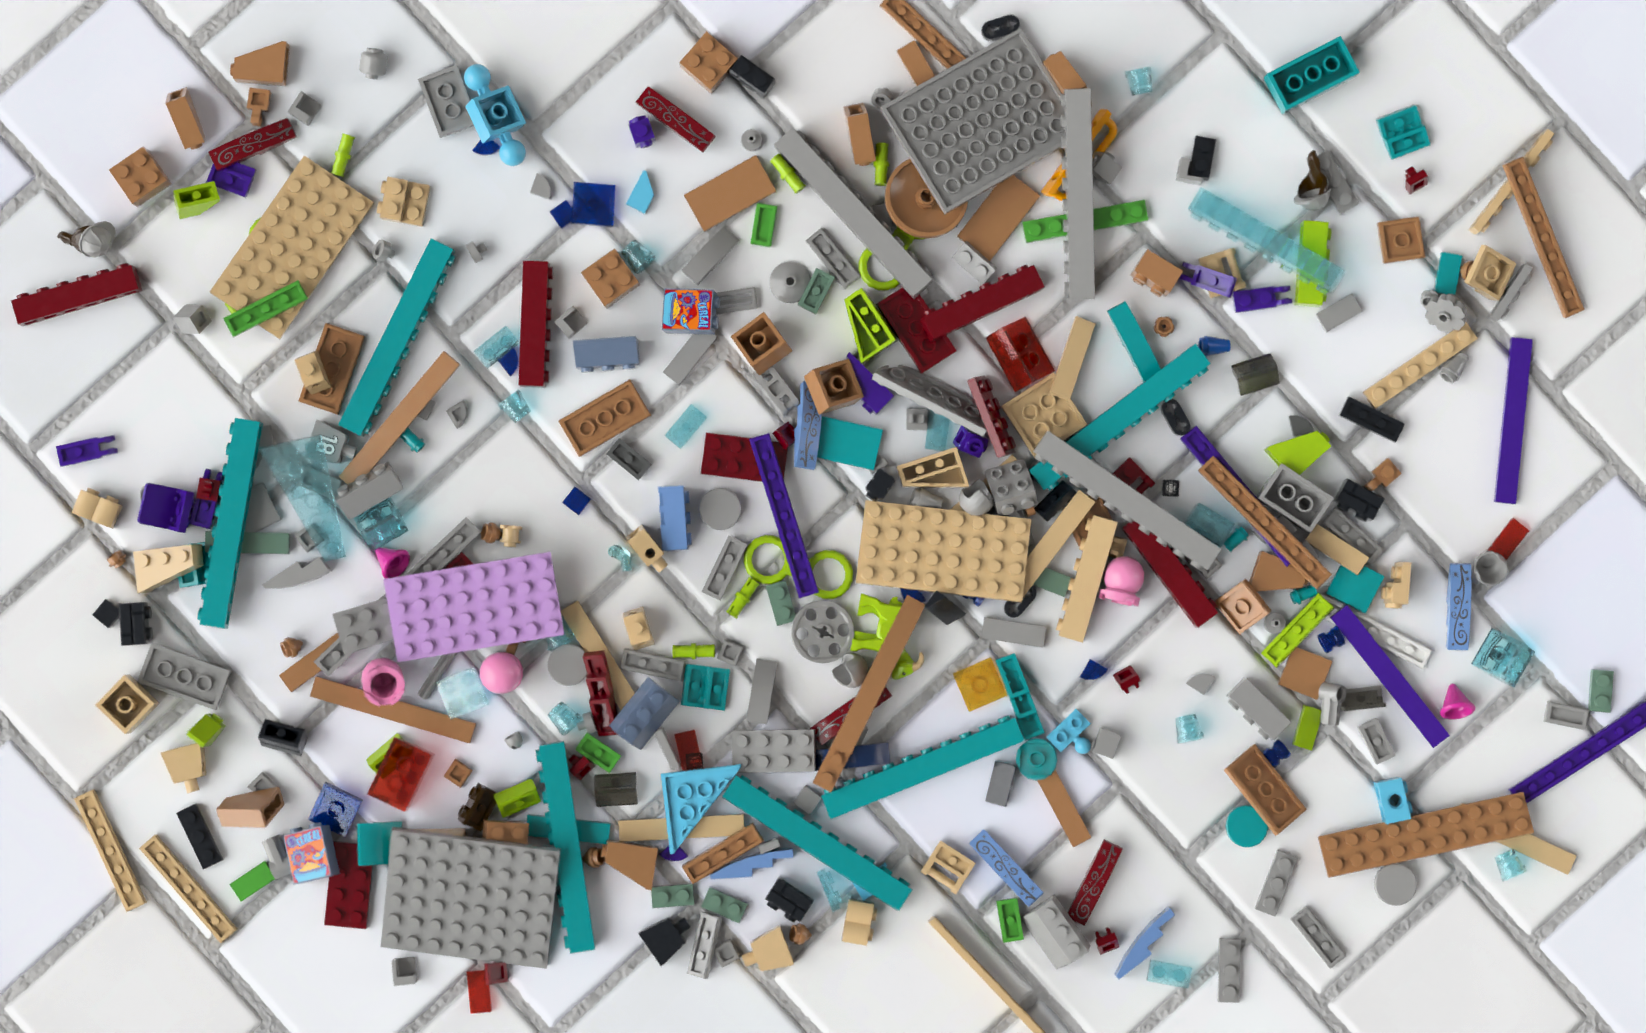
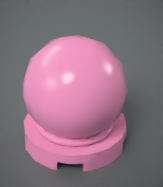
[1098,556,1144,607]
[480,652,523,694]
[361,658,405,706]

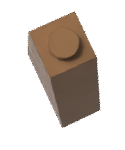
[230,41,290,86]
[1043,51,1092,107]
[165,87,205,150]
[843,103,876,166]
[1249,551,1308,592]
[216,787,285,828]
[601,840,658,890]

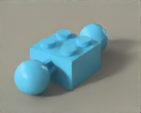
[464,64,526,166]

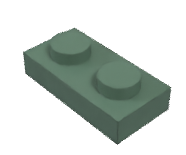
[798,268,835,315]
[766,580,796,626]
[1588,669,1614,713]
[651,883,694,908]
[701,887,748,923]

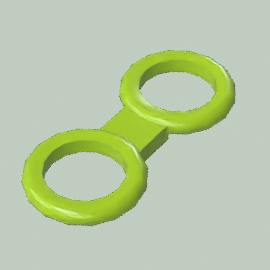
[859,225,926,291]
[744,535,853,599]

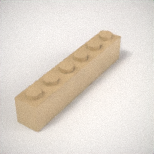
[1056,515,1118,643]

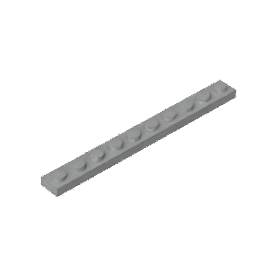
[314,517,480,677]

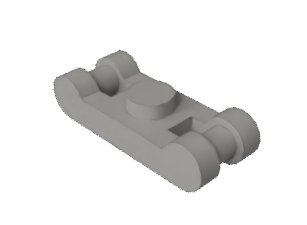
[752,366,800,416]

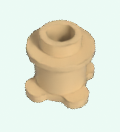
[500,525,522,547]

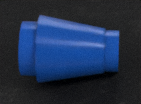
[1198,336,1230,356]

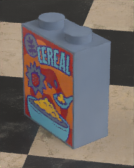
[662,289,720,335]
[283,822,340,885]

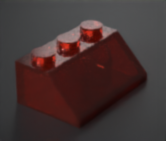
[985,317,1055,392]
[367,737,435,812]

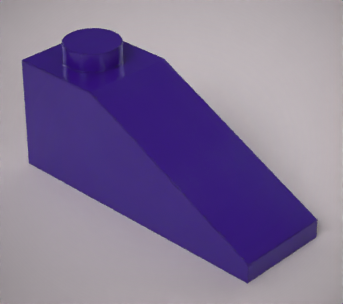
[846,352,894,415]

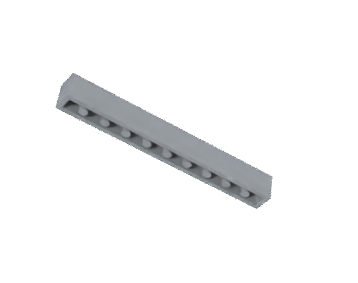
[1060,88,1095,300]
[774,128,933,299]
[1033,431,1222,571]

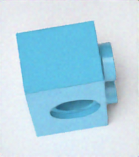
[1373,777,1413,824]

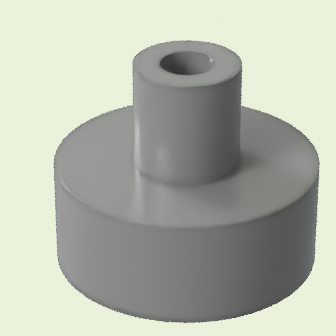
[871,88,893,109]
[741,129,762,151]
[373,239,395,262]
[466,241,487,263]
[1264,613,1286,634]
[576,712,597,734]

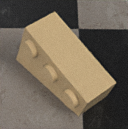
[896,447,970,488]
[133,545,204,593]

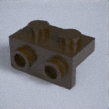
[458,783,498,832]

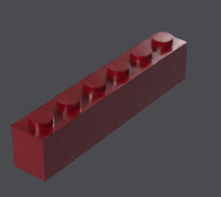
[518,261,553,388]
[11,263,143,326]
[920,264,1045,342]
[1121,521,1218,628]

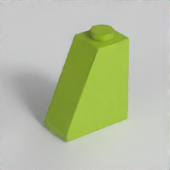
[1264,431,1331,475]

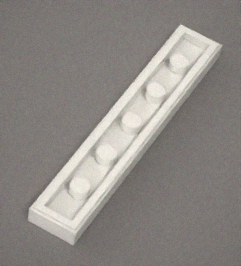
[1320,593,1432,669]

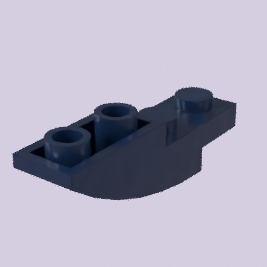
[816,742,891,771]

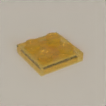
[952,657,1007,712]

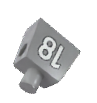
[304,420,357,464]

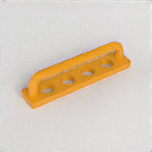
[1041,109,1117,201]

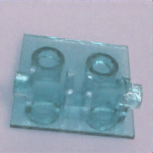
[436,667,489,720]

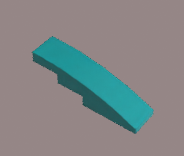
[1107,301,1161,382]
[995,653,1045,741]

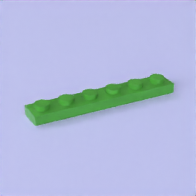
[1022,200,1148,243]

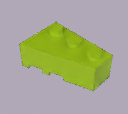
[844,288,898,363]

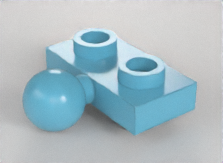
[1046,709,1091,754]

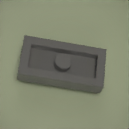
[606,438,652,480]

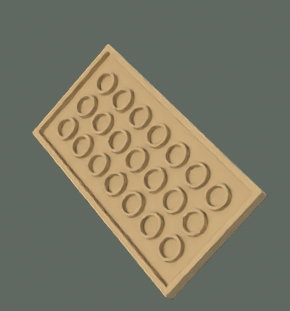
[210,156,374,339]
[856,500,1031,603]

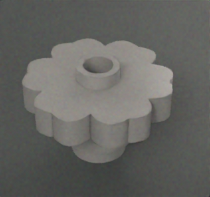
[1425,294,1467,332]

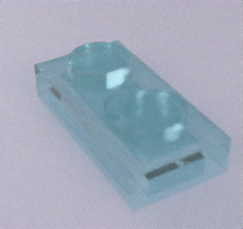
[474,326,520,369]
[664,404,707,449]
[924,409,950,451]
[817,868,842,911]
[1146,959,1192,989]

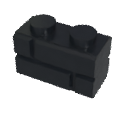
[729,55,775,99]
[865,469,895,502]
[1334,479,1385,522]
[119,602,153,646]
[258,719,308,756]
[765,877,814,922]

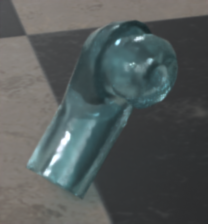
[608,545,632,572]

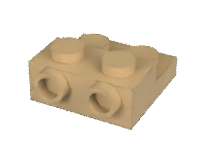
[377,176,430,227]
[1465,245,1517,301]
[1381,562,1411,609]

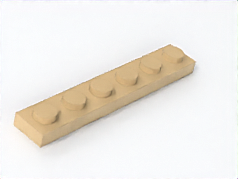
[1469,129,1554,235]
[1363,322,1478,409]

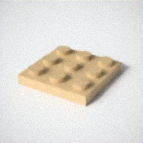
[1001,372,1088,459]

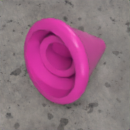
[375,547,410,579]
[1440,684,1475,720]

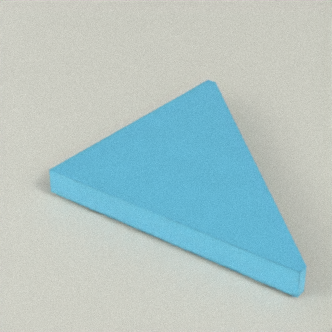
[661,764,741,854]

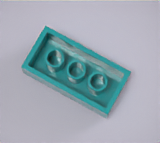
[1263,36,1360,114]

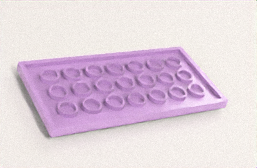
[384,551,564,662]

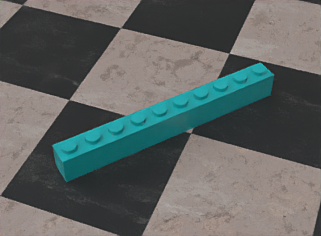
[338,238,456,437]
[1028,344,1211,491]
[197,418,263,629]
[821,715,1025,819]
[536,741,595,954]
[722,775,912,911]

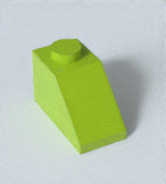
[173,181,220,219]
[186,713,226,748]

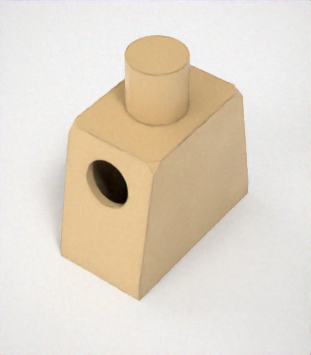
[295,350,331,395]
[625,524,668,572]
[623,607,655,650]
[161,743,206,793]
[742,925,794,971]

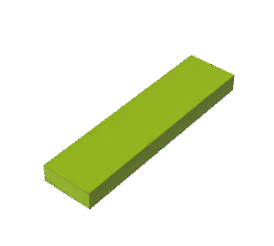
[1261,593,1334,668]

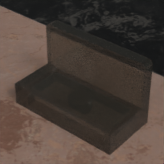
[1231,353,1280,396]
[1341,685,1386,711]
[594,772,638,807]

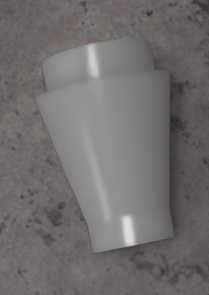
[1440,352,1469,384]
[910,487,943,509]

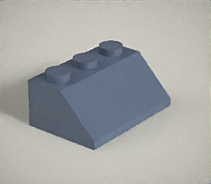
[573,336,640,372]
[609,677,680,750]

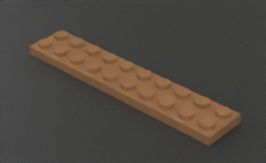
[1318,792,1534,878]

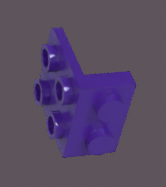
[137,483,194,533]

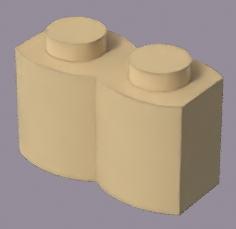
[71,488,122,529]
[842,898,877,946]

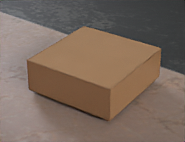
[444,759,473,788]

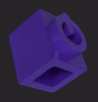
[628,115,656,148]
[953,425,989,458]

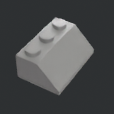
[1256,463,1334,533]
[1020,894,1090,969]

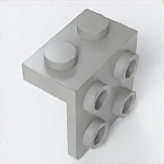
[985,459,1038,516]

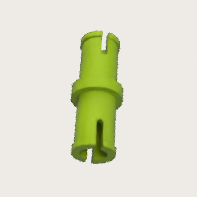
[331,133,355,177]
[873,143,890,186]
[770,154,806,194]
[726,577,760,619]
[672,643,715,659]

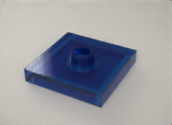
[571,182,615,227]
[308,782,363,838]

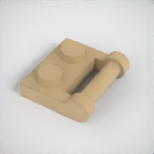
[1198,248,1246,299]
[920,840,976,894]

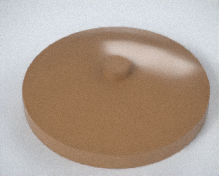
[885,159,968,238]

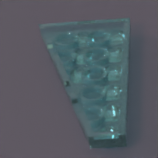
[258,435,346,562]

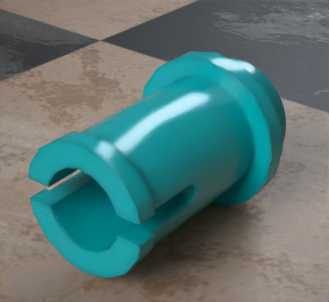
[400,428,425,453]
[1222,527,1249,552]
[1290,584,1318,604]

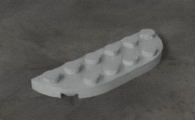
[872,365,987,436]

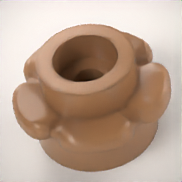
[1154,317,1174,337]
[107,550,126,568]

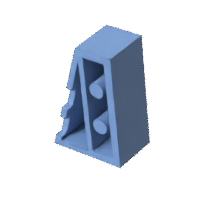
[658,486,692,551]

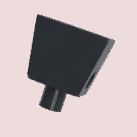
[638,917,691,966]

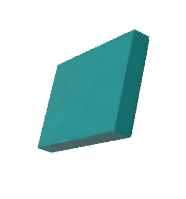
[817,416,883,470]

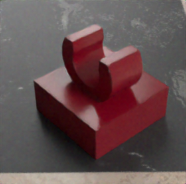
[1405,166,1428,194]
[196,478,222,502]
[1113,665,1141,694]
[568,754,595,780]
[1095,927,1119,955]

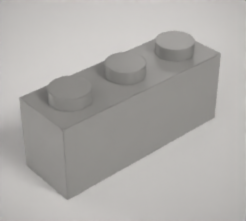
[334,462,403,520]
[1226,678,1291,740]

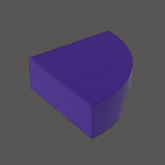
[659,845,688,861]

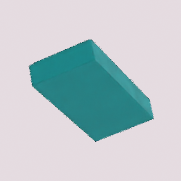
[1434,252,1462,295]

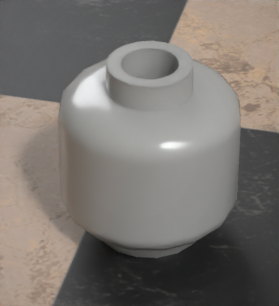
[359,48,388,79]

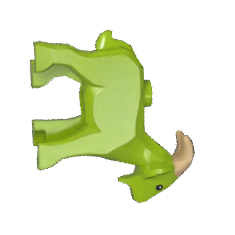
[850,593,924,680]

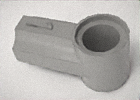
[1319,682,1346,725]
[262,835,291,880]

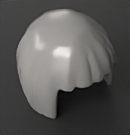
[959,479,994,516]
[1474,551,1509,586]
[832,653,869,688]

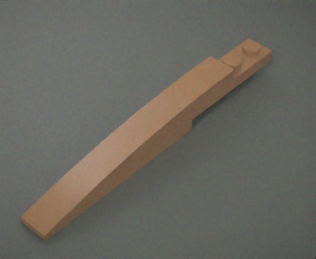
[812,595,926,792]

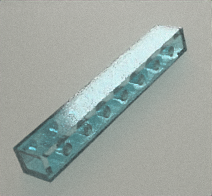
[1188,187,1346,295]

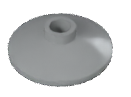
[770,262,811,303]

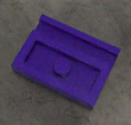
[206,162,257,198]

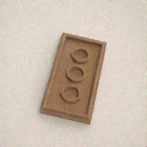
[684,155,776,232]
[957,175,1040,261]
[298,323,366,415]
[558,380,651,457]
[1224,744,1307,836]

